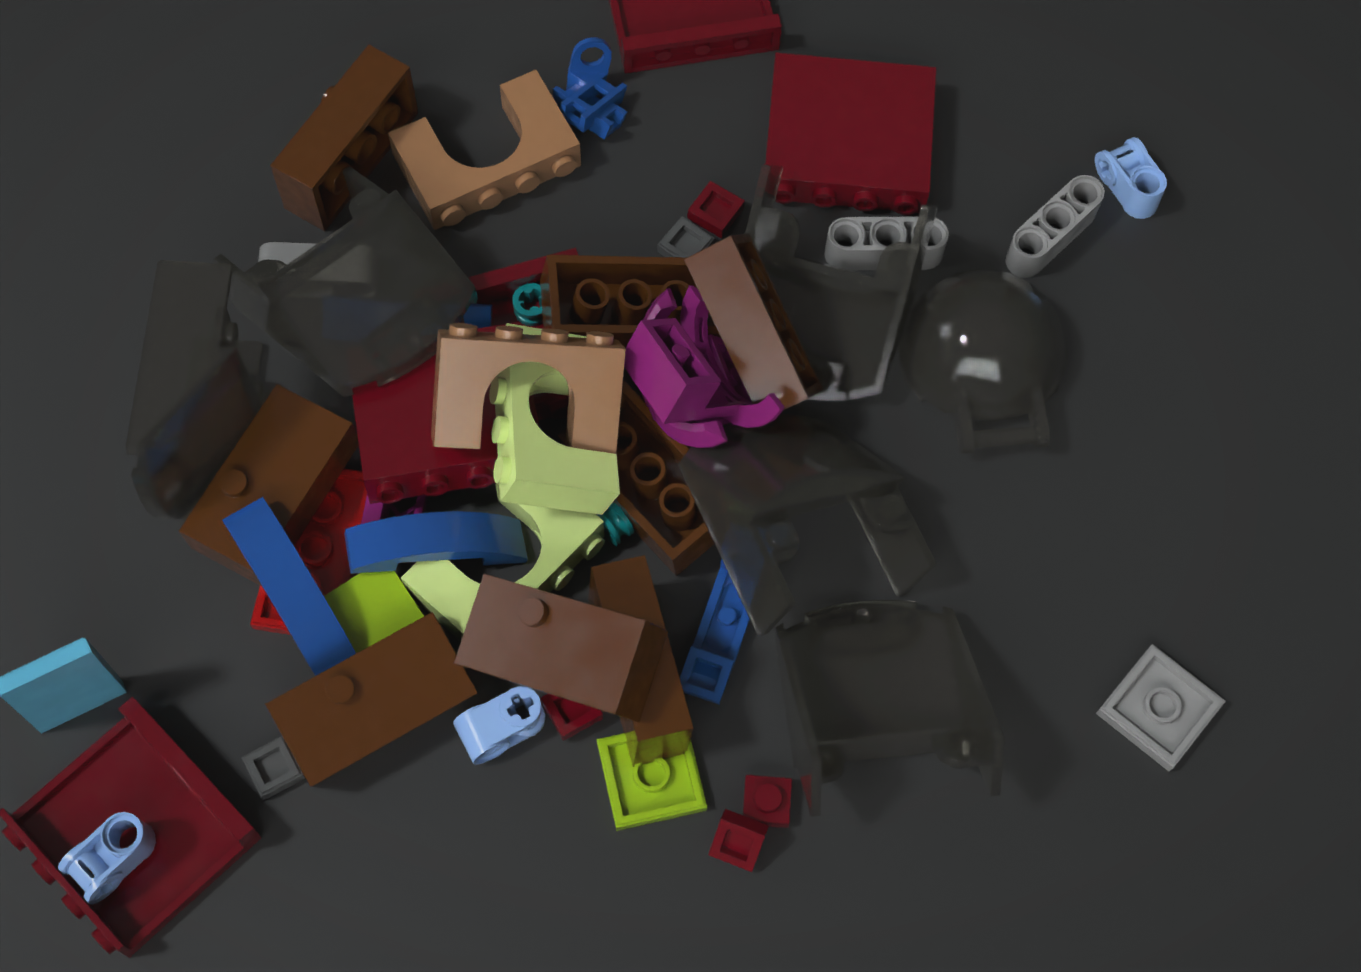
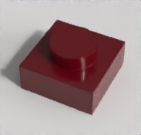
[687,181,745,239]
[540,694,603,741]
[742,775,792,828]
[708,809,769,872]

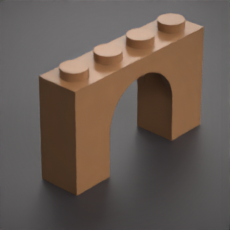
[388,70,581,230]
[431,323,626,454]

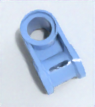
[1094,137,1167,219]
[453,686,545,765]
[58,812,156,905]

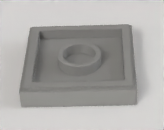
[1096,644,1225,772]

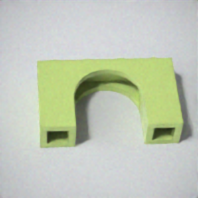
[489,323,620,515]
[401,483,605,642]

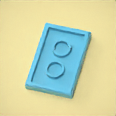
[0,637,127,734]

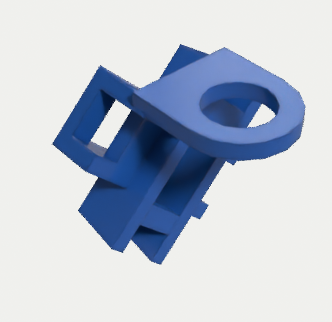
[553,37,628,139]

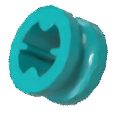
[512,283,543,326]
[596,502,634,546]

